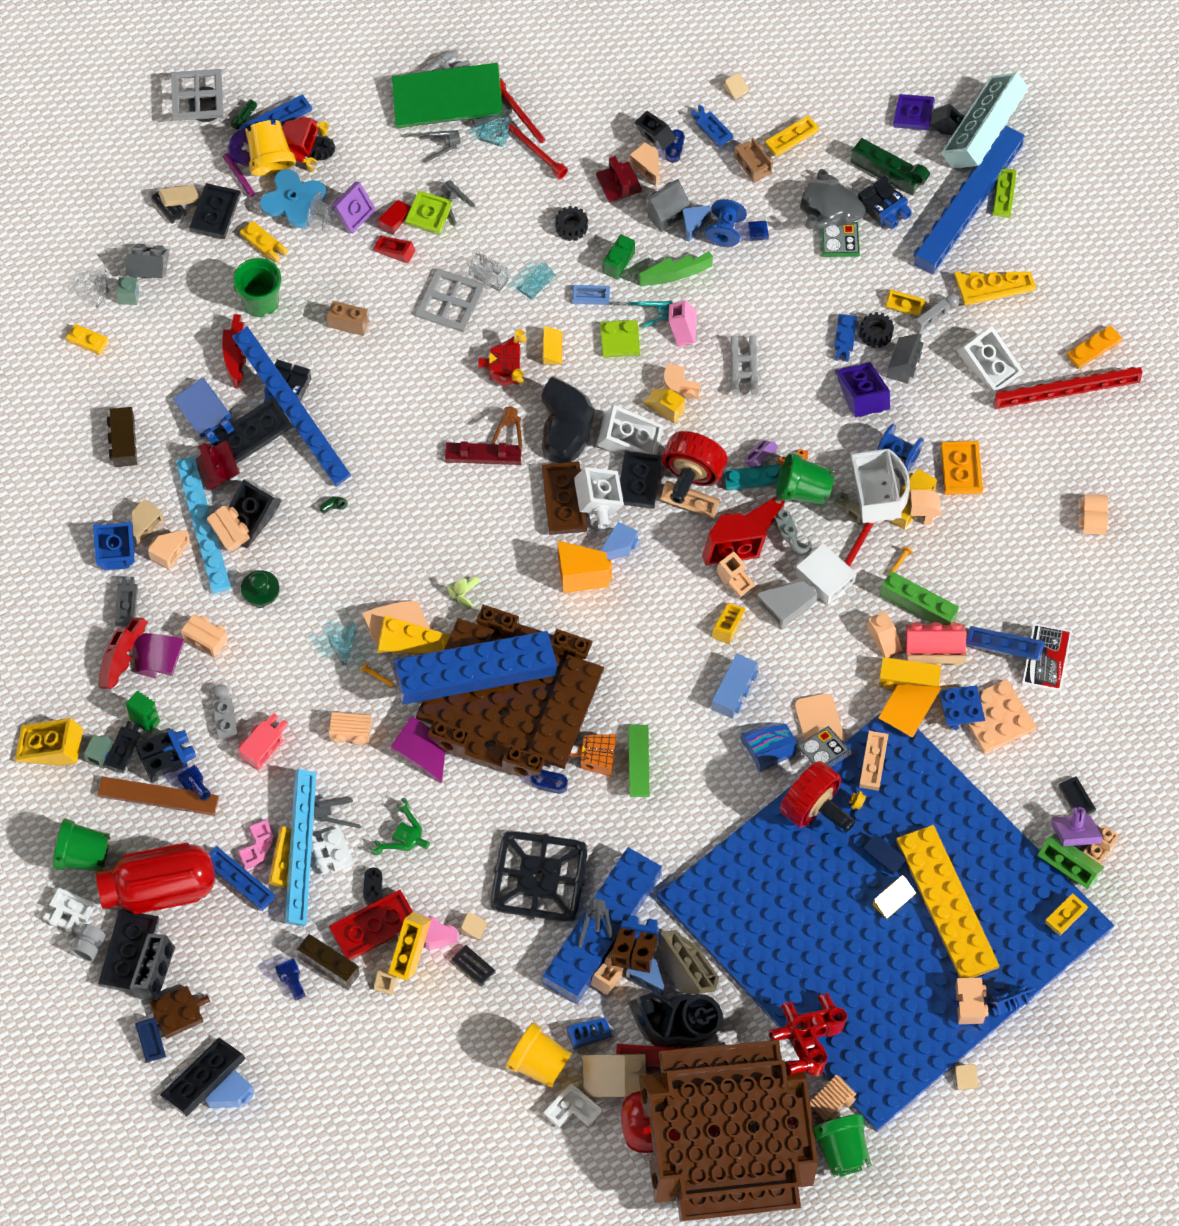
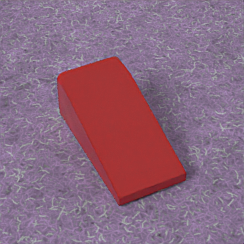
[377,200,411,235]
[373,235,415,263]

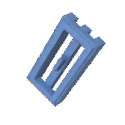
[572,285,610,305]

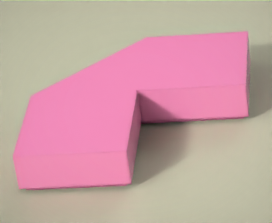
[237,819,275,870]

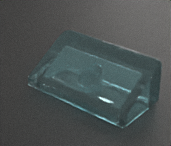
[516,262,556,299]

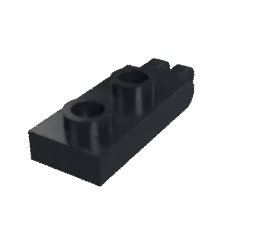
[104,721,140,774]

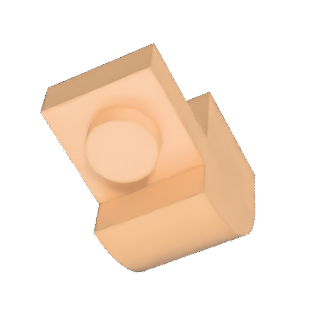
[664,364,700,399]
[909,490,941,525]
[717,552,755,598]

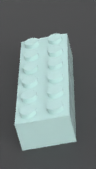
[941,72,1028,169]

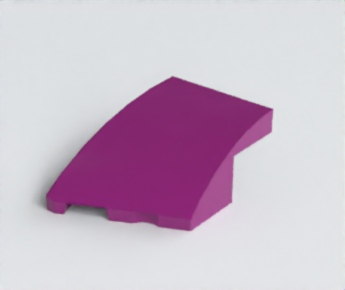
[133,633,184,678]
[390,716,446,783]

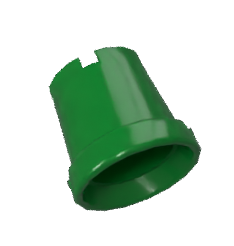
[233,258,282,318]
[776,452,834,506]
[52,818,111,871]
[814,1114,872,1178]

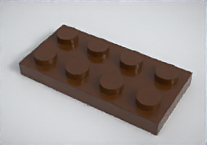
[542,461,587,535]

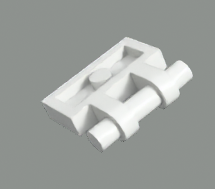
[311,827,354,875]
[44,888,96,934]

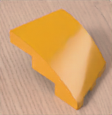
[878,684,941,738]

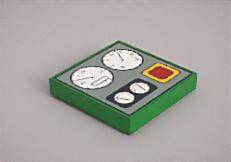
[821,222,860,257]

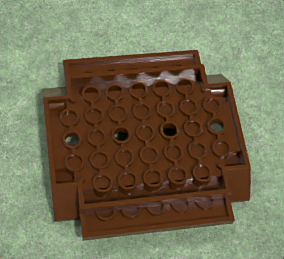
[416,604,604,777]
[639,1040,818,1222]

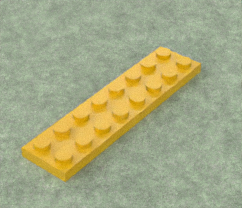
[896,825,1000,978]

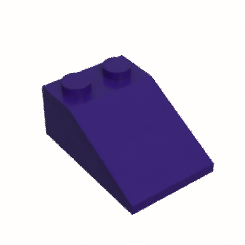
[835,362,890,417]

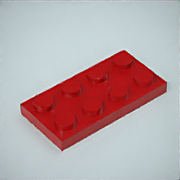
[329,889,413,961]

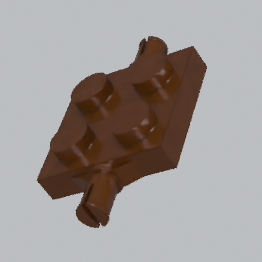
[150,986,210,1039]

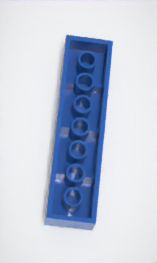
[393,631,557,705]
[543,847,662,1005]

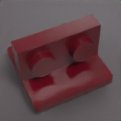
[596,156,642,203]
[195,441,240,491]

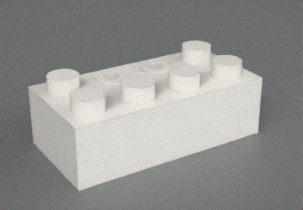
[851,449,910,523]

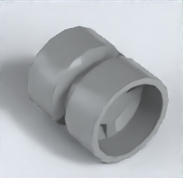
[70,924,106,962]

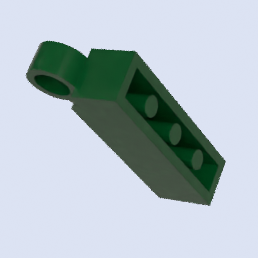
[851,137,930,196]

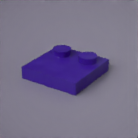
[893,94,935,130]

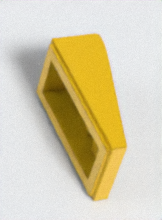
[712,602,746,644]

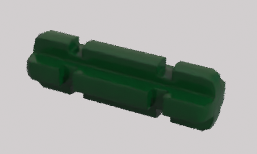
[231,99,257,130]

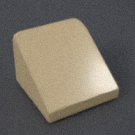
[724,72,749,100]
[461,912,487,941]
[373,968,398,995]
[954,1064,978,1090]

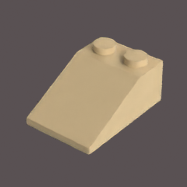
[583,1054,646,1097]

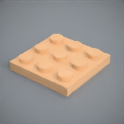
[966,679,1037,754]

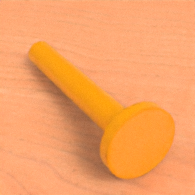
[887,546,913,576]
[361,662,395,687]

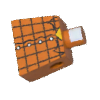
[570,734,616,777]

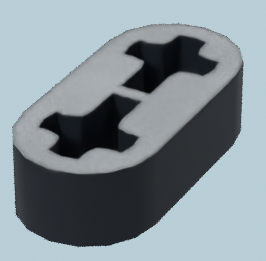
[363,867,383,905]

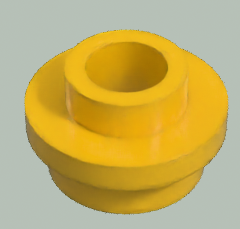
[849,790,866,810]

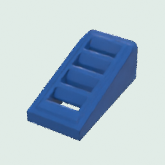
[567,1017,612,1050]

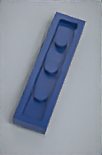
[240,94,312,130]
[966,626,1045,661]
[209,846,276,911]

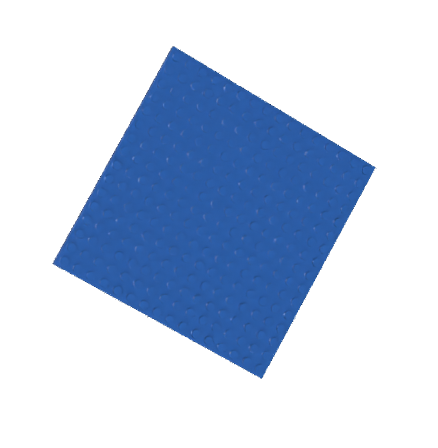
[657,713,1115,1132]

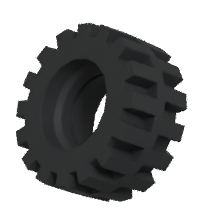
[555,206,588,241]
[860,312,894,348]

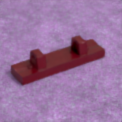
[445,441,522,465]

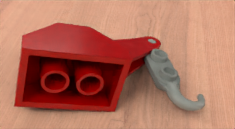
[702,496,812,566]

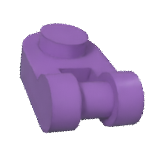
[745,439,778,468]

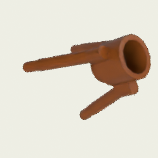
[491,406,523,449]

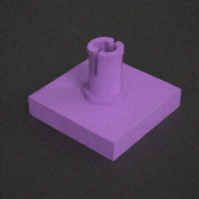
[332,181,376,234]
[1051,807,1102,846]

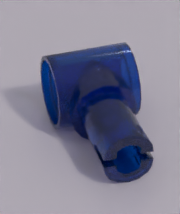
[177,765,211,801]
[275,958,306,1000]

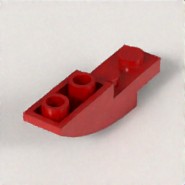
[222,314,247,389]
[99,617,148,690]

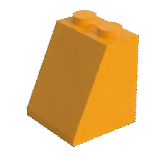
[557,541,612,593]

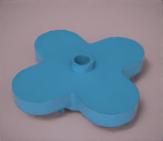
[260,169,326,228]

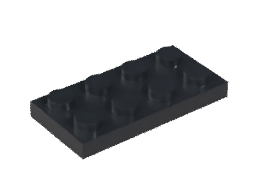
[214,397,293,464]
[98,909,160,993]
[160,1037,246,1117]

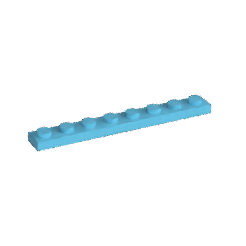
[176,456,231,594]
[285,769,316,927]

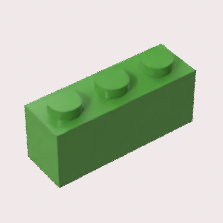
[1038,833,1105,889]

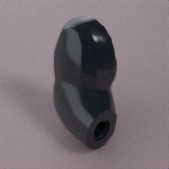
[541,376,595,463]
[628,991,723,1047]

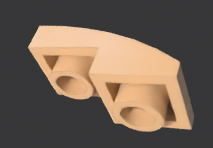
[1083,825,1120,864]

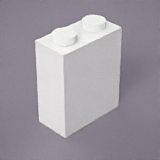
[795,543,856,605]

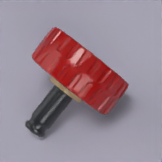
[662,431,728,504]
[780,761,855,832]

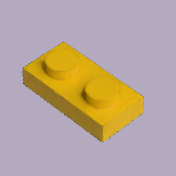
[66,324,109,356]
[1045,894,1088,936]

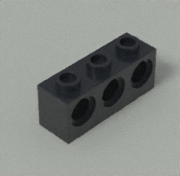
[130,934,175,1001]

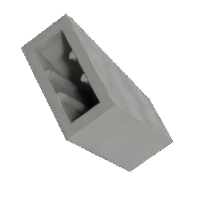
[756,581,818,629]

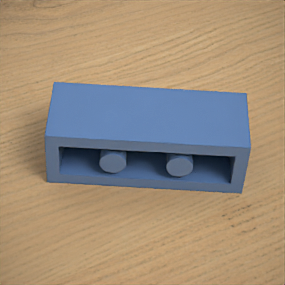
[711,653,759,719]

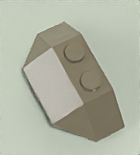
[658,930,719,994]

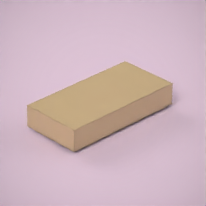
[158,185,200,207]

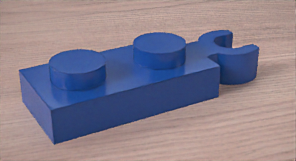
[691,104,733,148]
[834,314,857,362]

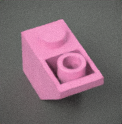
[669,300,697,347]
[422,915,459,951]

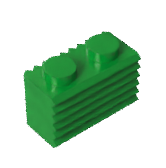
[602,234,635,279]
[126,691,160,732]

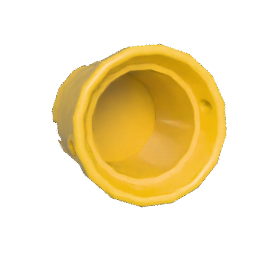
[245,120,296,176]
[505,1022,572,1088]

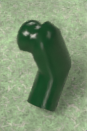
[319,496,348,514]

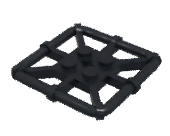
[490,831,588,922]

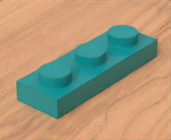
[723,464,781,491]

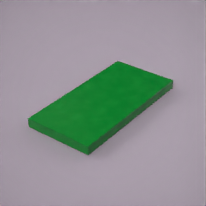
[392,62,503,128]

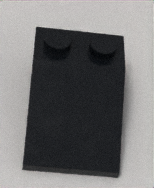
[229,479,282,548]

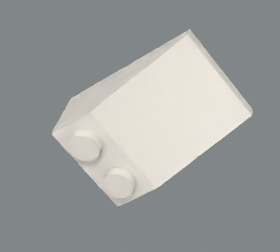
[957,326,1024,394]
[597,405,664,455]

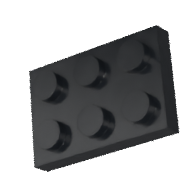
[189,183,241,239]
[620,451,662,509]

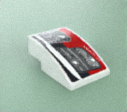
[1022,624,1072,693]

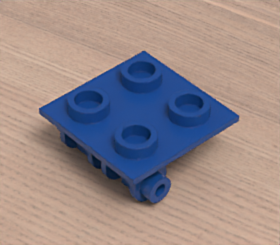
[939,685,985,730]
[986,985,1035,1016]

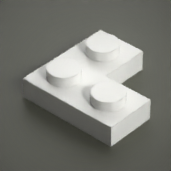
[543,1083,602,1128]

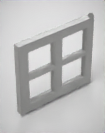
[169,69,224,121]
[415,268,486,333]

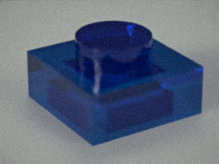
[748,220,769,241]

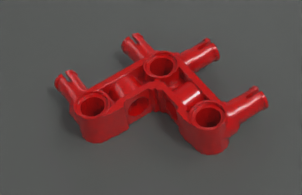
[768,993,847,1076]

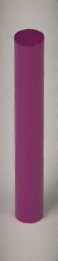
[223,153,255,197]

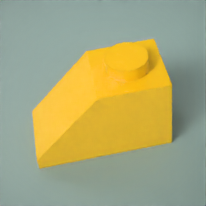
[643,389,685,423]

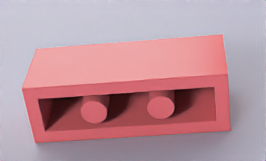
[905,622,966,653]

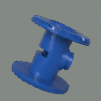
[704,199,747,247]
[877,424,924,471]

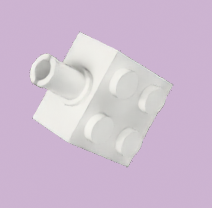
[574,467,624,529]

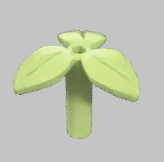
[447,576,479,608]

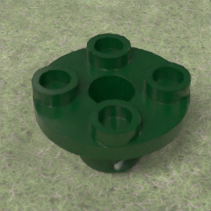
[241,570,280,608]

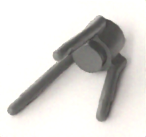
[420,130,461,163]
[441,180,476,226]
[314,797,361,828]
[578,899,613,948]

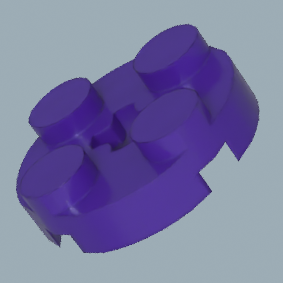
[228,129,251,166]

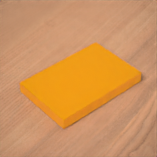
[940,441,983,495]

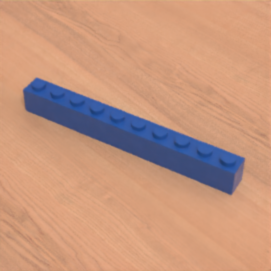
[913,126,1025,274]

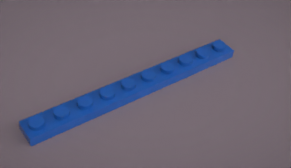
[232,326,351,486]

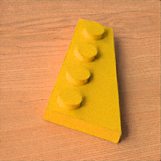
[954,272,1036,306]
[376,615,450,655]

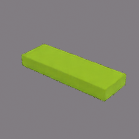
[992,168,1017,218]

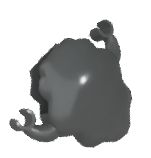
[800,169,866,229]

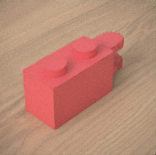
[238,713,288,770]

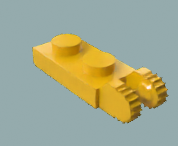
[240,221,288,262]

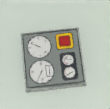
[796,725,851,767]

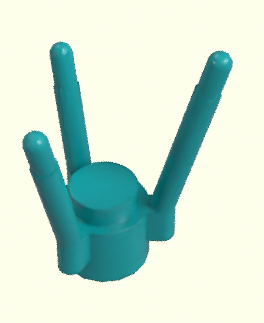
[628,300,673,328]

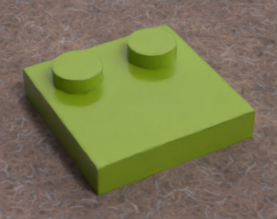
[405,190,453,235]
[600,320,640,358]

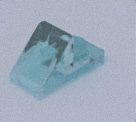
[477,116,511,147]
[328,622,357,666]

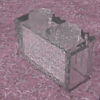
[468,252,509,292]

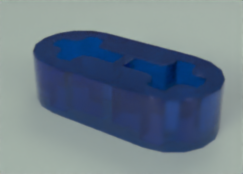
[665,129,685,163]
[531,770,568,794]

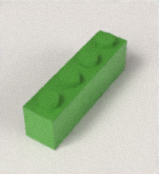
[880,571,959,625]

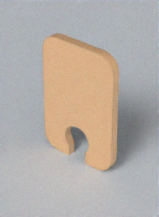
[795,694,845,749]

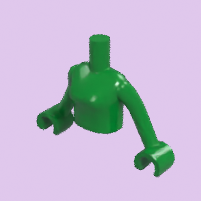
[370,798,430,855]

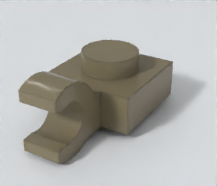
[834,492,863,525]

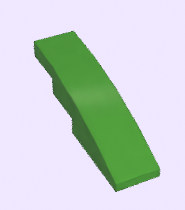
[639,251,713,286]
[629,725,650,797]

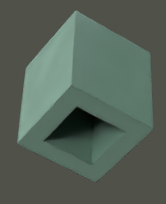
[116,277,140,305]
[84,734,113,769]

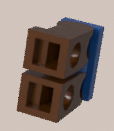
[611,915,659,973]

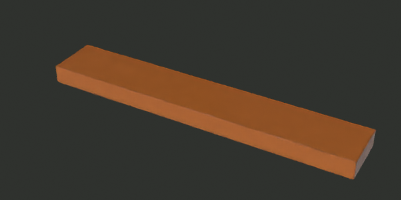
[98,776,219,816]

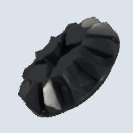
[309,134,335,160]

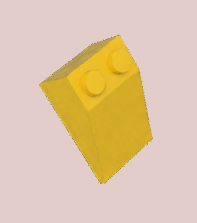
[15,718,84,766]

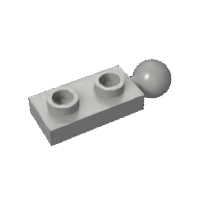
[915,294,959,334]
[212,684,238,740]

